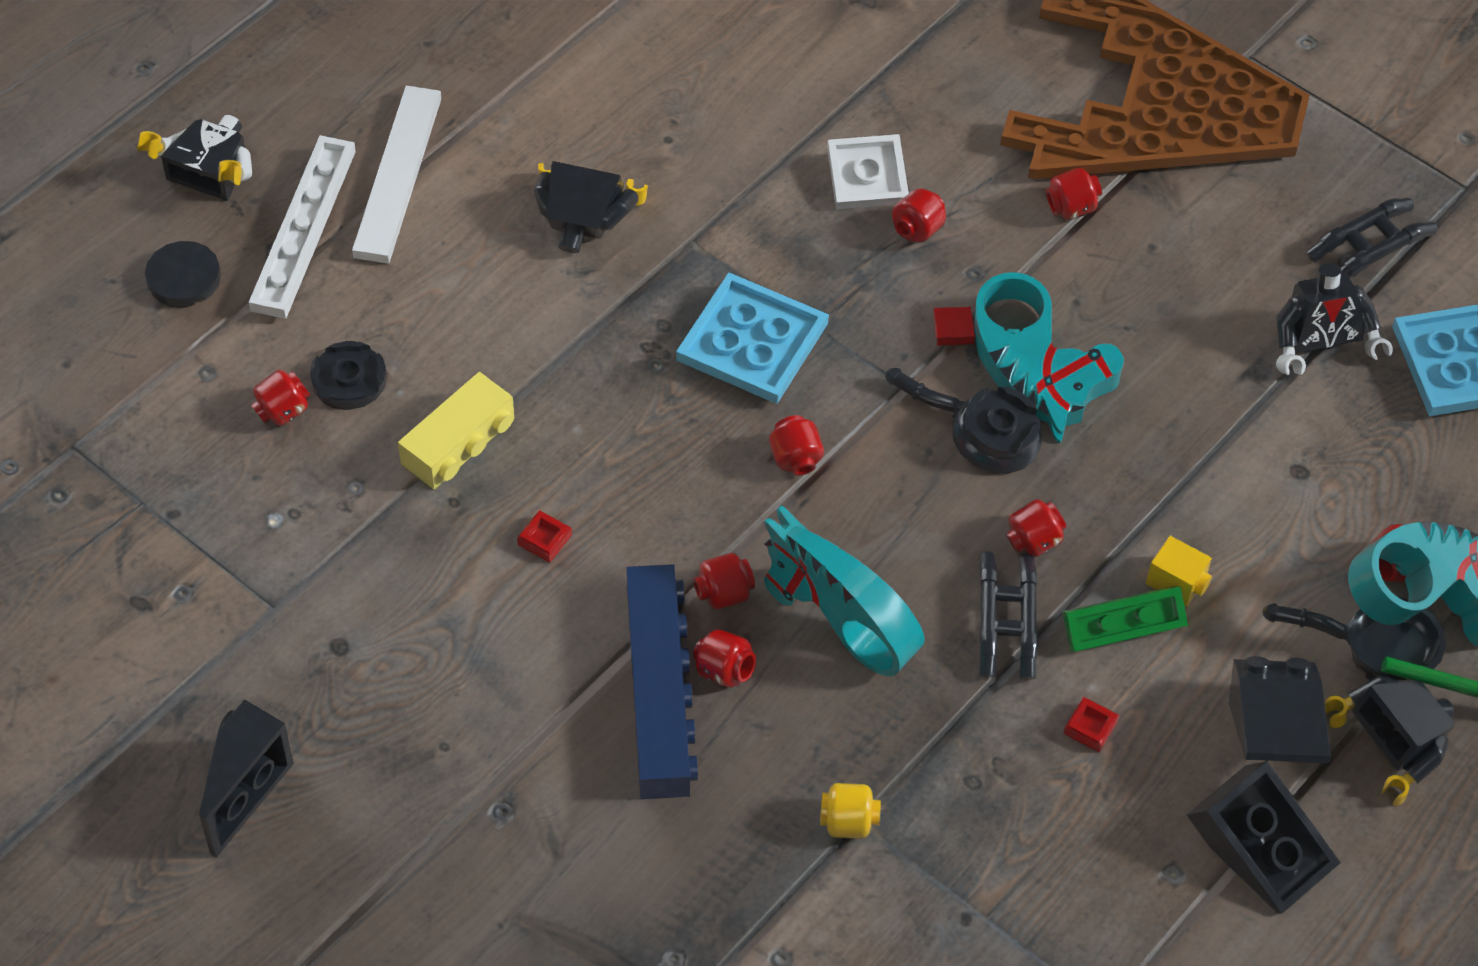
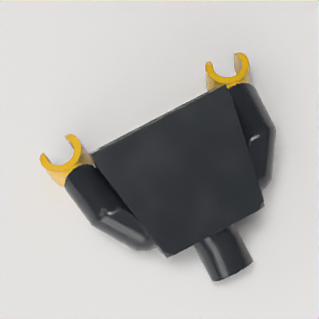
[534,161,648,253]
[1325,676,1454,806]

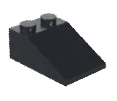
[1229,656,1331,763]
[199,699,294,857]
[1187,761,1341,914]

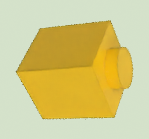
[1146,535,1212,607]

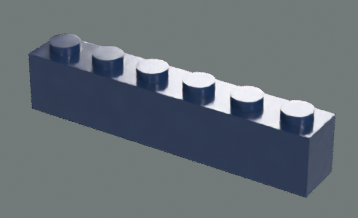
[626,564,698,799]

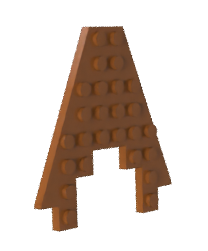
[1000,0,1310,179]

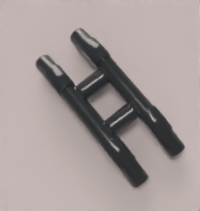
[1306,197,1437,279]
[979,551,1037,680]

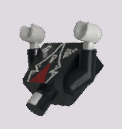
[1276,263,1393,375]

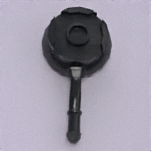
[885,368,1042,474]
[1262,597,1446,682]

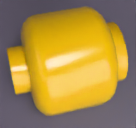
[820,783,881,839]

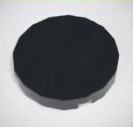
[144,241,221,307]
[310,341,387,410]

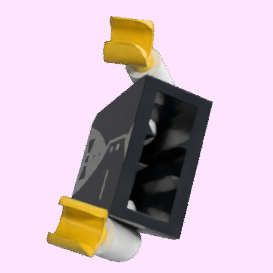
[136,115,252,201]

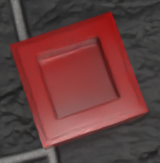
[933,306,975,346]
[517,510,572,563]
[1063,697,1120,753]

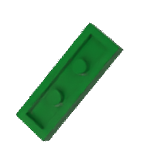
[1062,586,1188,652]

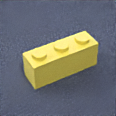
[398,372,514,489]

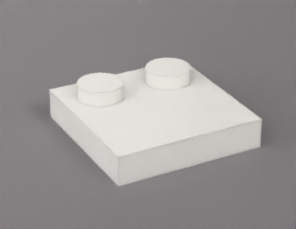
[827,134,909,210]

